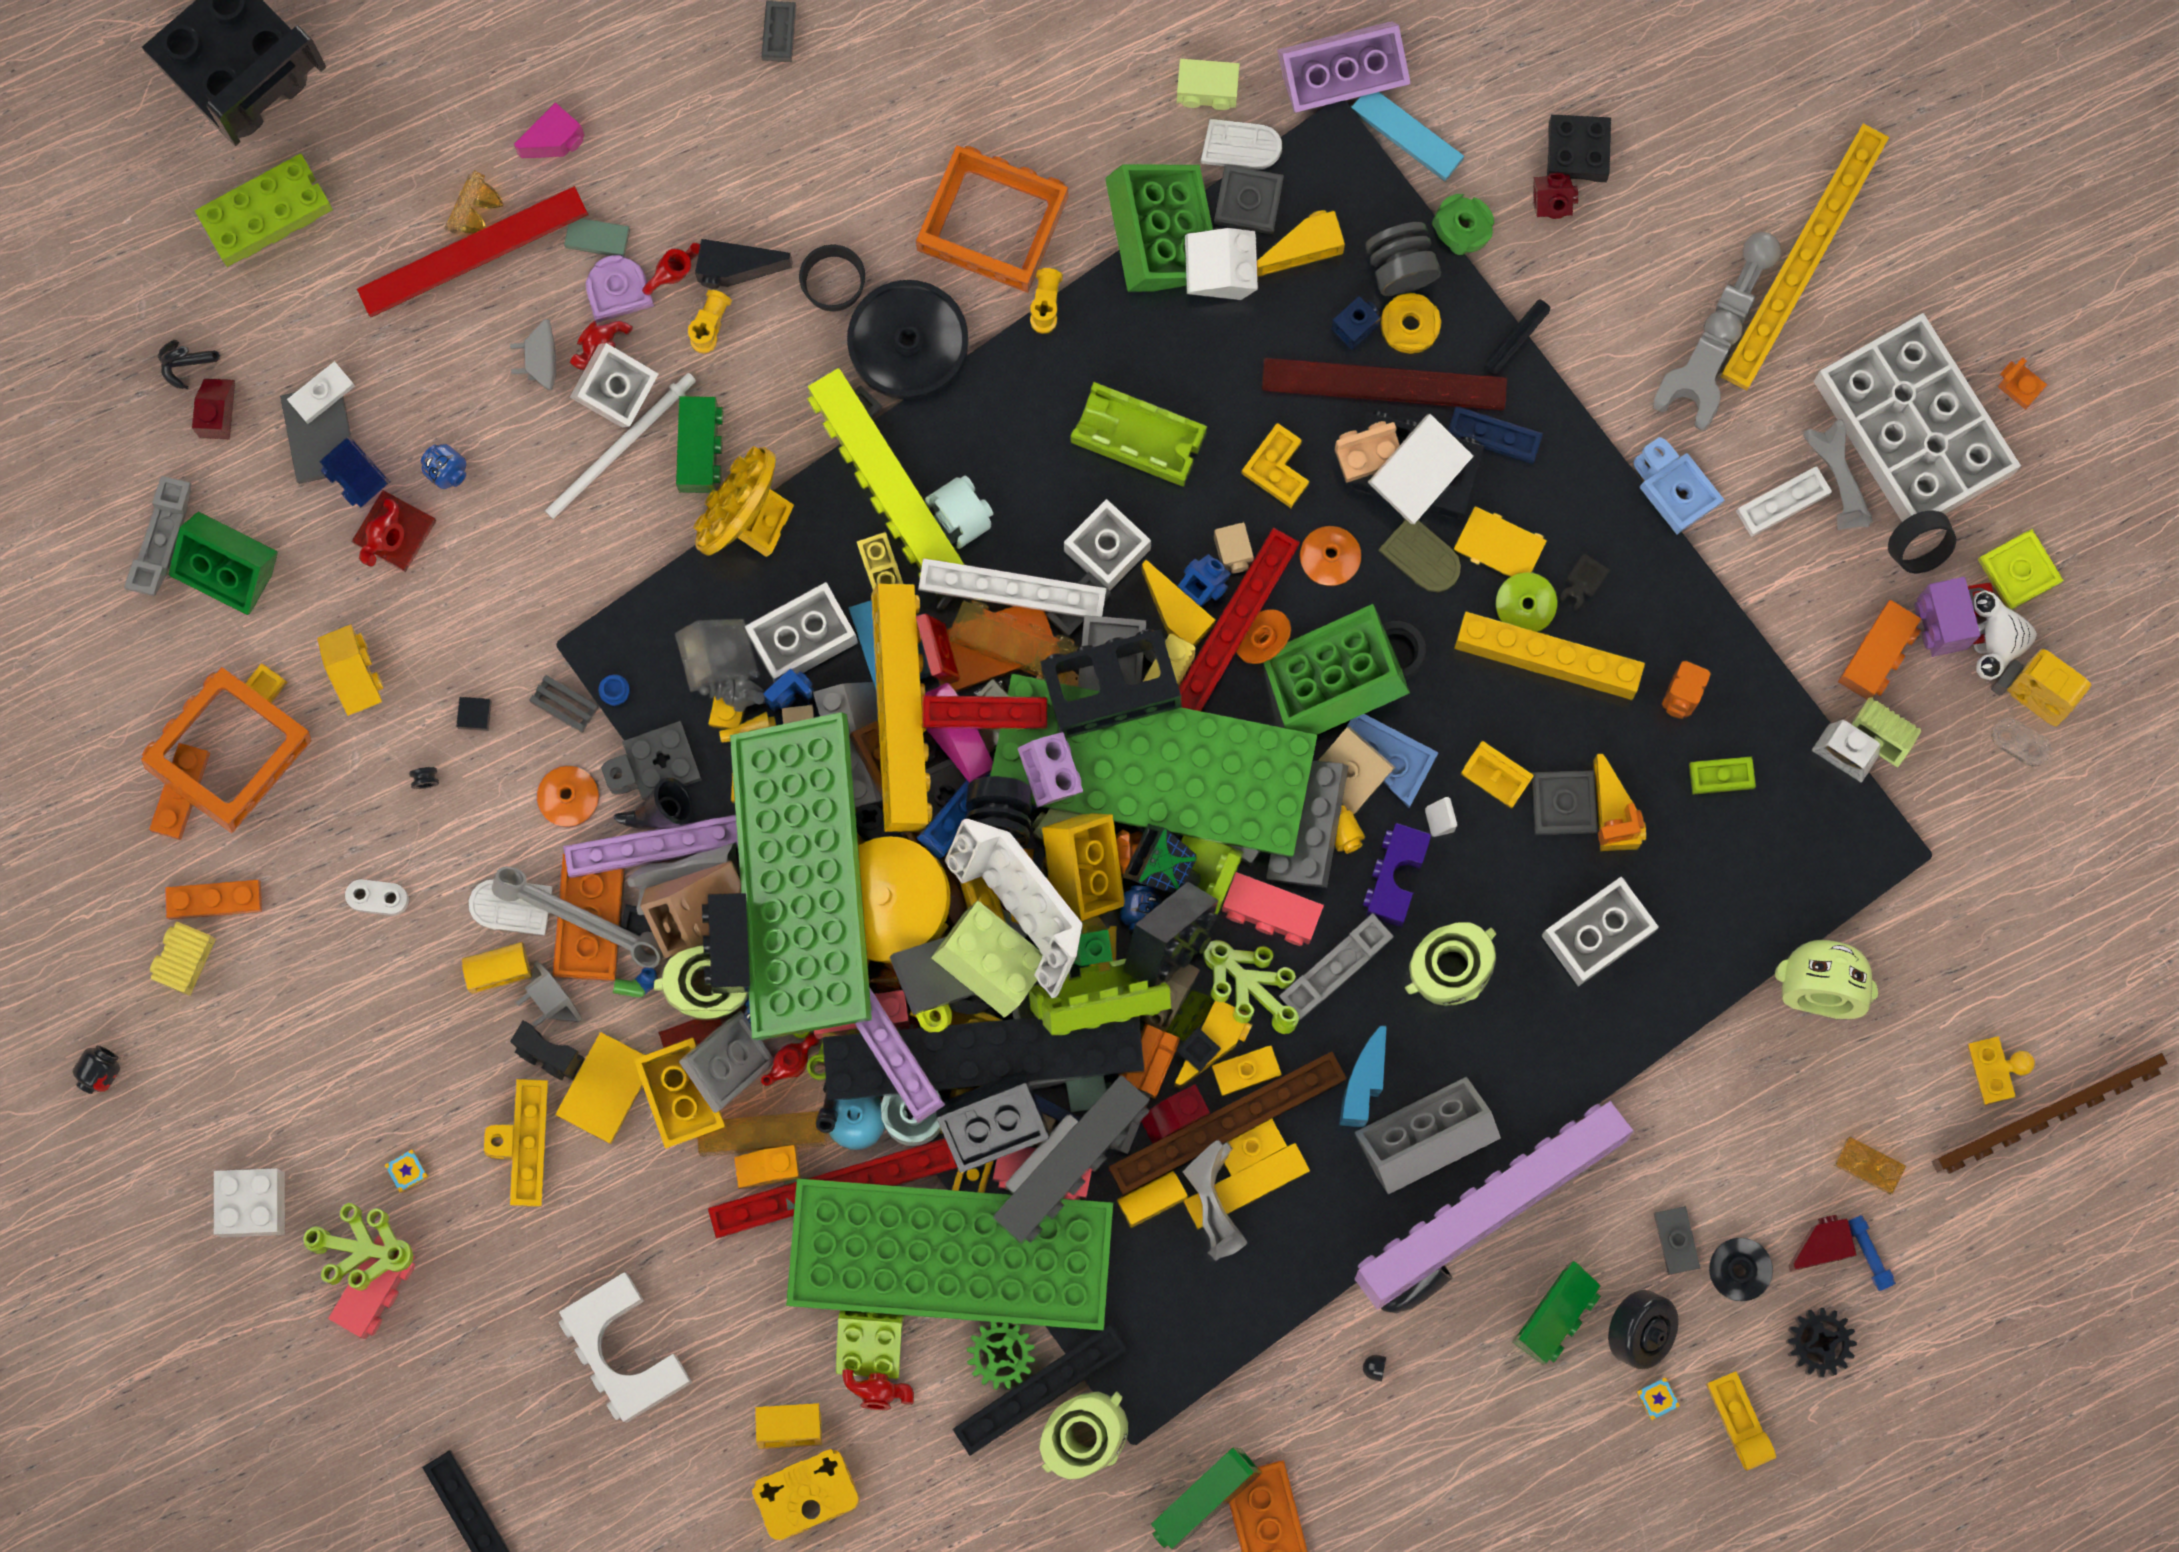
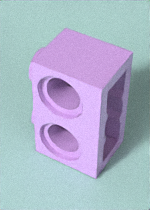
[1017,732,1083,807]

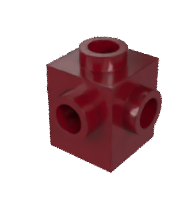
[1533,173,1579,219]

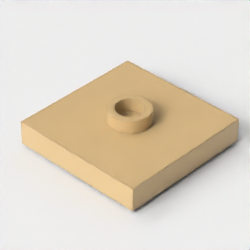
[1318,726,1395,814]

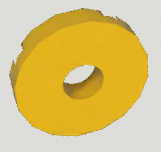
[1380,293,1441,354]

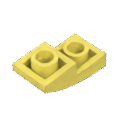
[857,532,903,590]

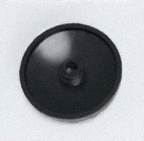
[847,280,969,400]

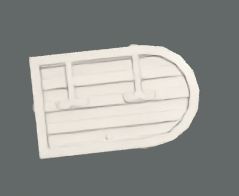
[1201,119,1282,170]
[469,879,553,936]

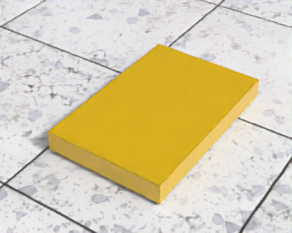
[555,1032,644,1144]

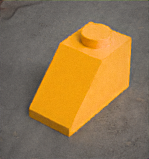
[734,1145,801,1189]

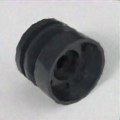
[965,776,1032,848]

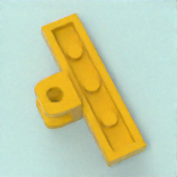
[484,1079,548,1207]

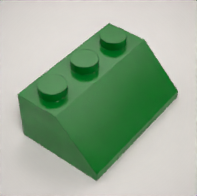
[168,511,278,615]
[1512,1261,1601,1365]

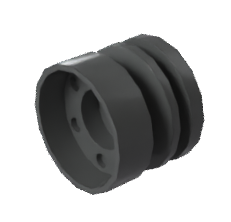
[1365,222,1441,296]

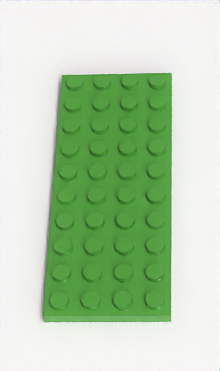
[990,674,1317,858]
[730,712,872,1041]
[786,1179,1113,1330]

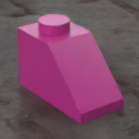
[514,102,585,158]

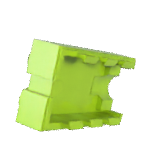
[194,153,333,267]
[1071,382,1207,487]
[1029,958,1171,1035]

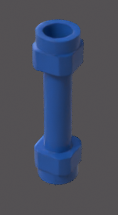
[1848,1215,1896,1291]

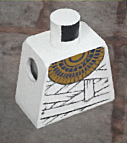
[1812,720,1880,782]

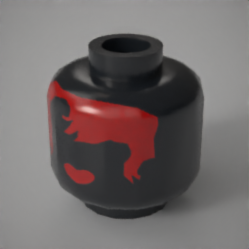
[72,1045,120,1094]

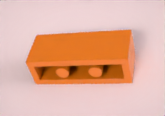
[1838,600,1922,700]

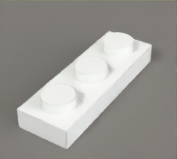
[1736,466,1832,537]

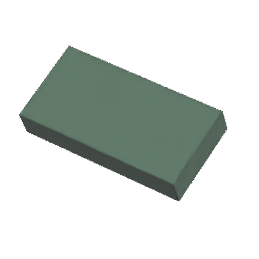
[564,218,630,257]

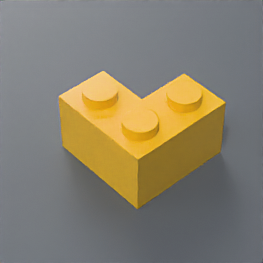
[317,624,384,716]

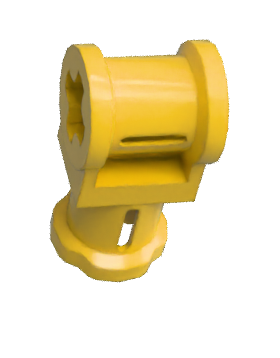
[1030,268,1063,334]
[688,290,732,354]

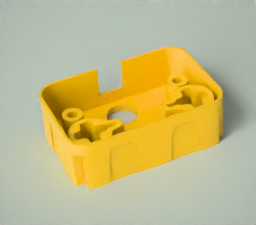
[2007,649,2092,727]
[752,1449,860,1540]

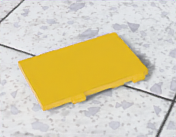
[1454,506,1547,577]

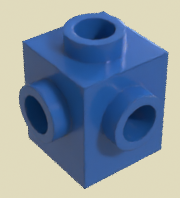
[1178,554,1231,607]

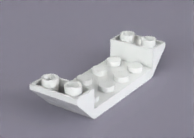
[945,819,1082,998]

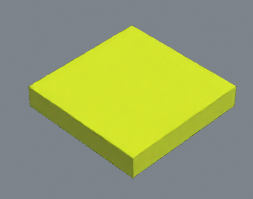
[1978,529,2064,610]

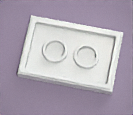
[1368,414,1473,524]

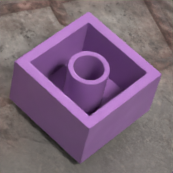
[1915,577,1981,657]

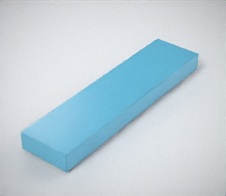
[1351,92,1464,181]

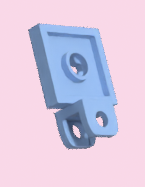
[1633,437,1724,534]

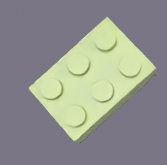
[931,901,1043,1017]

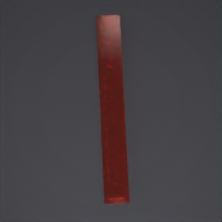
[1262,358,1507,410]

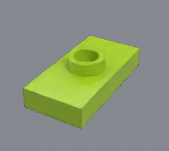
[1689,757,1756,794]

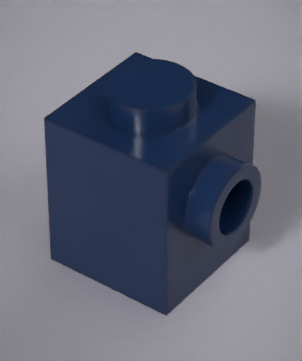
[1331,296,1380,350]

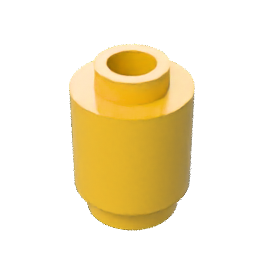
[1335,805,1365,854]

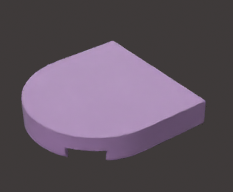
[586,255,654,323]

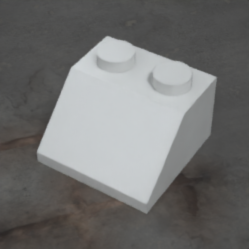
[1185,228,1258,300]

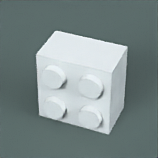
[570,343,659,428]
[1064,499,1151,591]
[214,1168,285,1238]

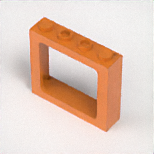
[916,145,1068,293]
[141,667,312,834]

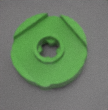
[1432,194,1494,255]

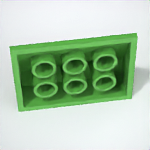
[1105,164,1213,292]
[1264,604,1410,735]

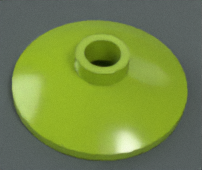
[1496,573,1557,632]

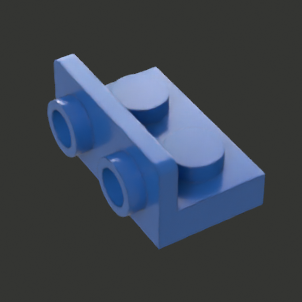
[763,668,814,713]

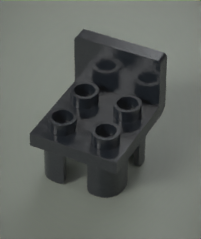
[142,0,326,147]

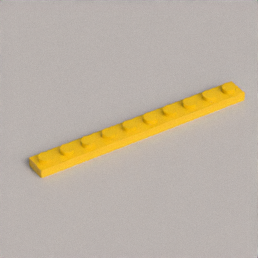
[1720,123,1889,391]

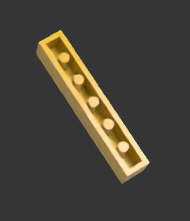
[1454,612,1645,700]

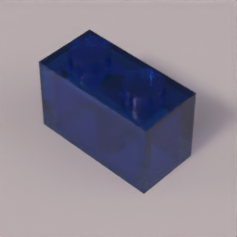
[319,437,391,508]

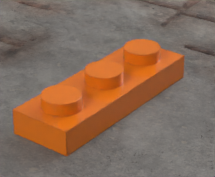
[149,743,210,840]
[165,880,262,920]

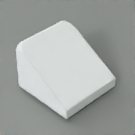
[1425,797,1457,837]

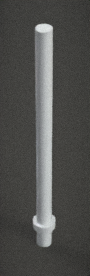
[545,373,696,519]

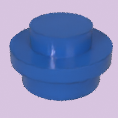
[599,675,630,706]

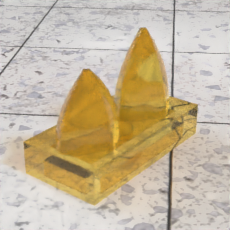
[444,170,504,234]
[1834,1137,1906,1195]

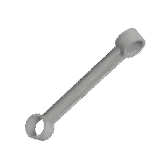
[492,866,663,968]

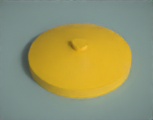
[858,836,950,963]

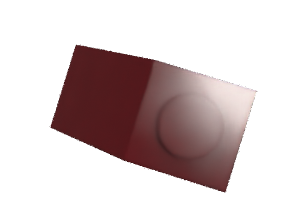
[192,378,235,440]
[1141,1084,1210,1144]
[1789,1215,1857,1272]

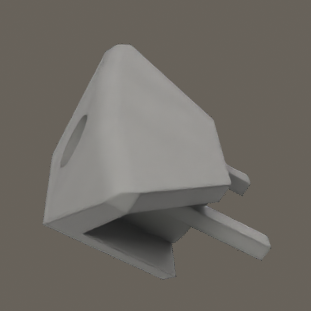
[510,319,556,390]
[516,961,582,1027]

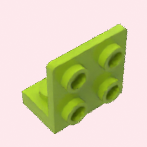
[1181,836,1244,914]
[836,1310,904,1379]

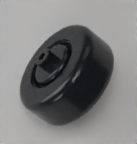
[1608,1290,1679,1369]

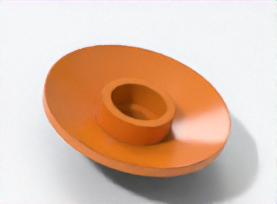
[1300,526,1361,586]
[1236,610,1291,664]
[537,766,599,827]

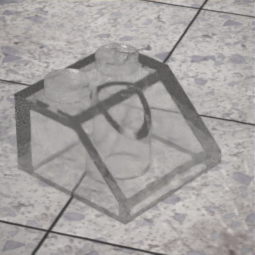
[675,619,759,691]

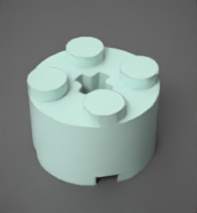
[925,475,993,549]
[881,1091,942,1146]

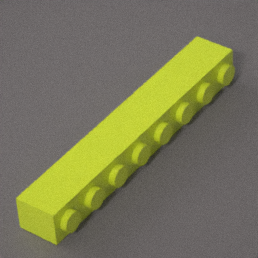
[807,368,964,595]

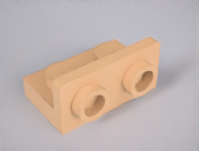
[1335,421,1400,483]

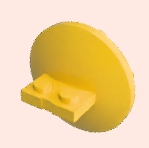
[693,446,794,557]

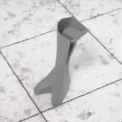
[1803,419,1873,530]
[627,842,739,915]
[1183,1140,1247,1261]

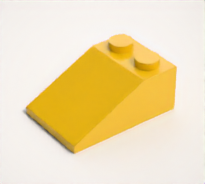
[633,1038,725,1149]

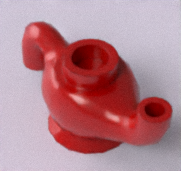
[642,243,700,295]
[569,321,633,370]
[359,498,404,567]
[761,1033,820,1086]
[842,1369,914,1410]

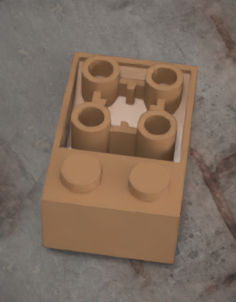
[640,861,741,958]

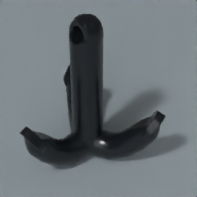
[158,340,220,390]

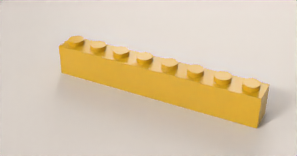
[871,584,932,832]

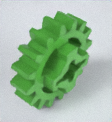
[967,1322,1035,1390]

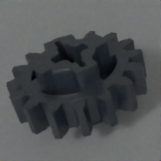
[1786,1308,1857,1378]

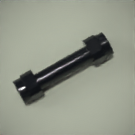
[816,1080,838,1133]

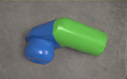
[613,968,658,998]

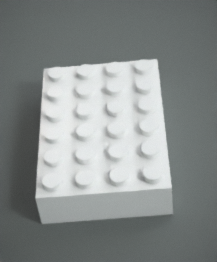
[1813,313,2021,522]

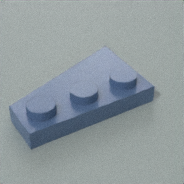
[1346,714,1438,808]

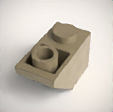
[1139,964,1200,1032]

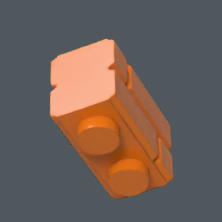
[1662,661,1711,719]
[1118,1024,1180,1099]

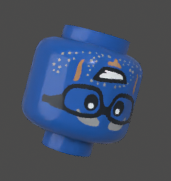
[421,444,467,489]
[1120,886,1162,932]

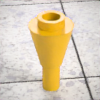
[719,712,776,743]

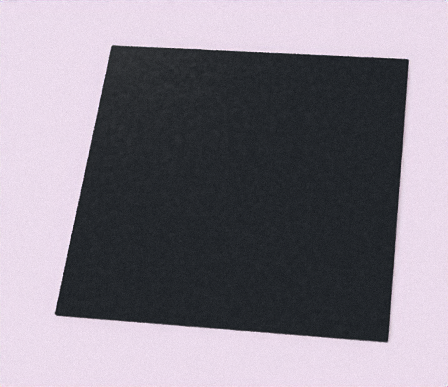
[556,100,1932,1445]

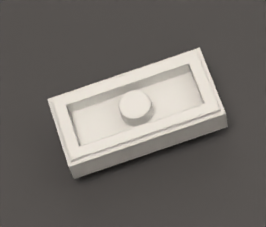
[287,361,355,424]

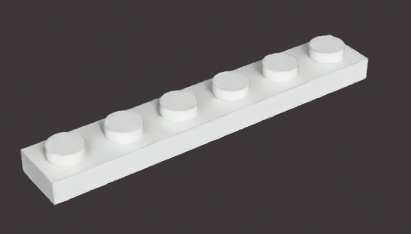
[918,558,1106,617]

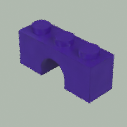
[1363,823,1432,927]

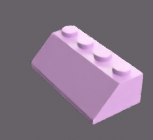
[1277,21,1411,113]

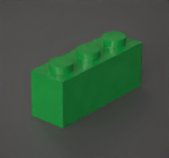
[676,396,724,493]

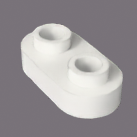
[345,879,409,916]

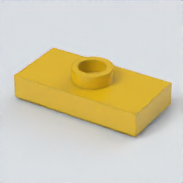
[1212,1045,1282,1096]
[1224,1119,1287,1176]

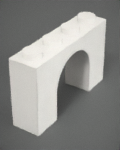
[559,1272,692,1423]

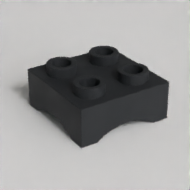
[1547,114,1611,183]
[510,1020,585,1081]

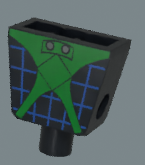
[1123,824,1201,894]

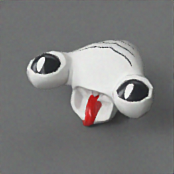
[1972,590,2037,680]

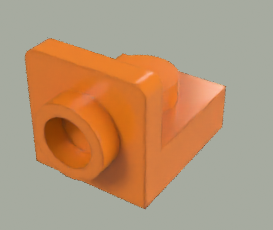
[1998,357,2047,410]
[1598,803,1644,846]

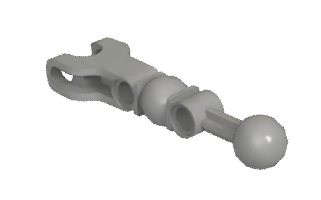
[1653,232,1781,431]

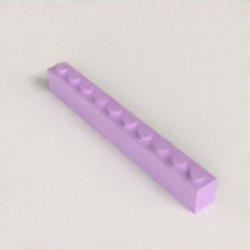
[1355,1101,1633,1310]

